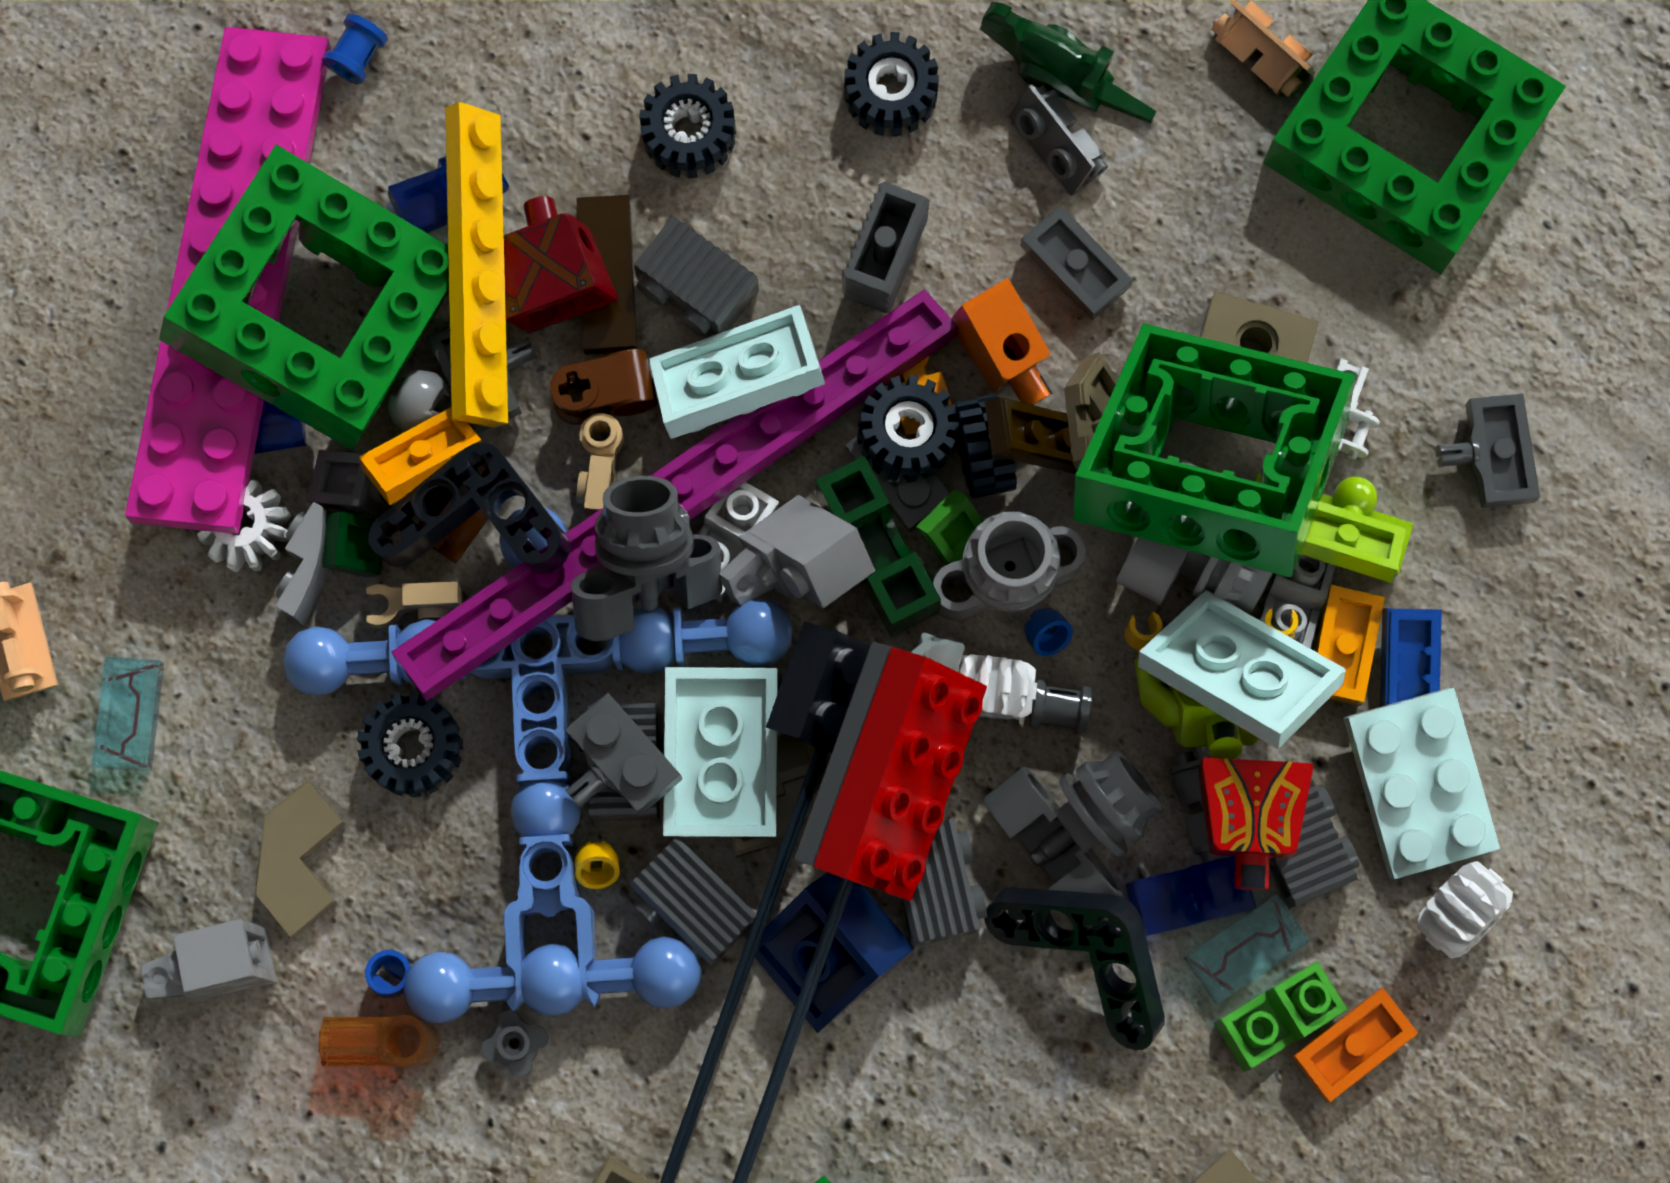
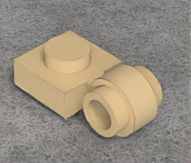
[576,413,624,517]

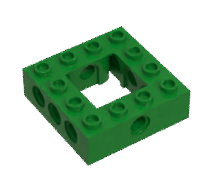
[1263,0,1566,274]
[159,144,449,451]
[1073,323,1356,578]
[0,770,158,1037]

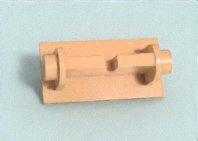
[1211,0,1316,98]
[0,582,58,702]

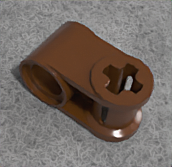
[550,349,658,425]

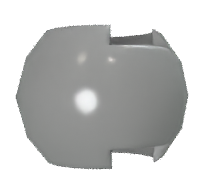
[387,370,452,433]

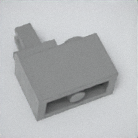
[719,495,875,609]
[141,919,277,1001]

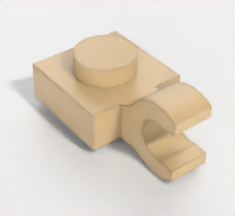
[366,581,465,629]

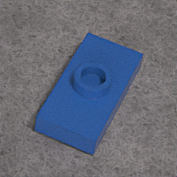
[1380,608,1442,707]

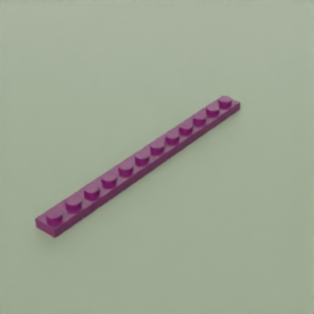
[391,289,958,702]

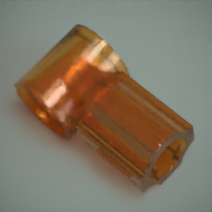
[318,1015,440,1068]

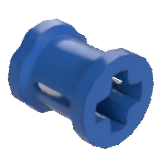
[321,14,388,84]

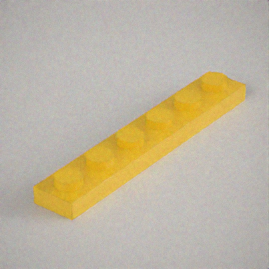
[445,102,508,428]

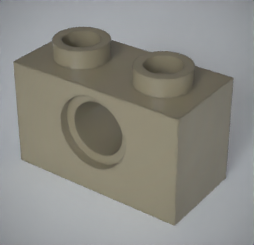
[1199,291,1319,363]

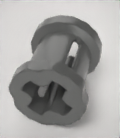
[1029,679,1092,735]

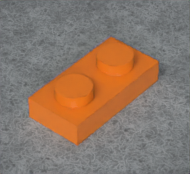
[1291,987,1419,1103]

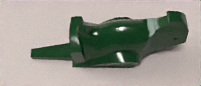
[980,2,1157,123]

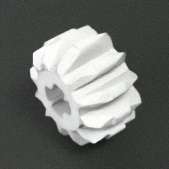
[197,480,291,572]
[959,654,1038,720]
[1417,861,1513,959]

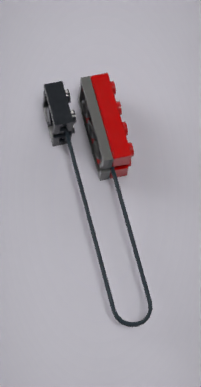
[661,621,987,1183]

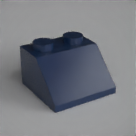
[755,872,915,1033]

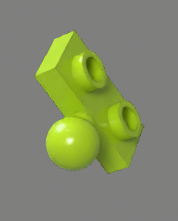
[1300,476,1406,583]

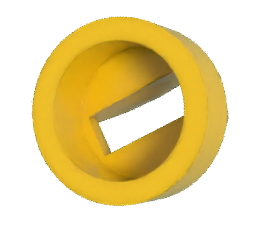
[574,840,620,889]

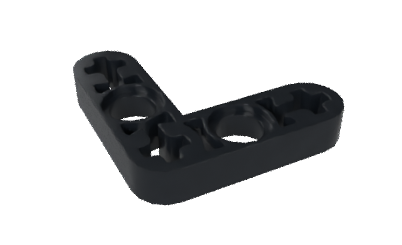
[368,442,570,574]
[984,887,1165,1050]

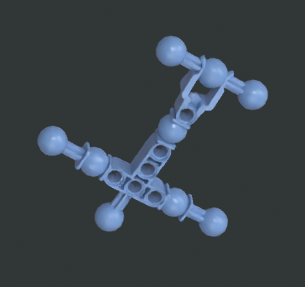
[282,507,794,1024]

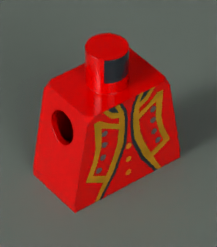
[1198,757,1313,891]

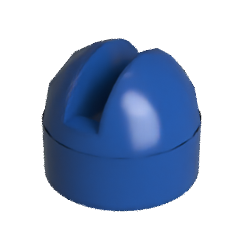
[1024,608,1073,656]
[365,950,411,999]

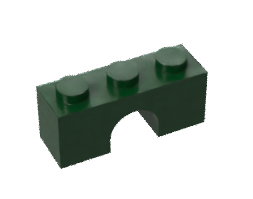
[815,456,941,638]

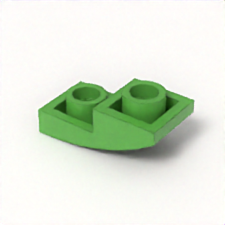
[1214,961,1348,1072]

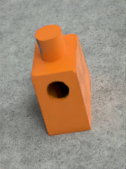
[952,278,1053,405]

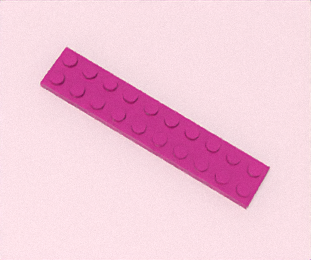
[125,27,331,535]

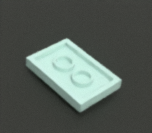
[649,305,825,439]
[1138,590,1346,749]
[663,667,778,837]
[1343,688,1500,879]

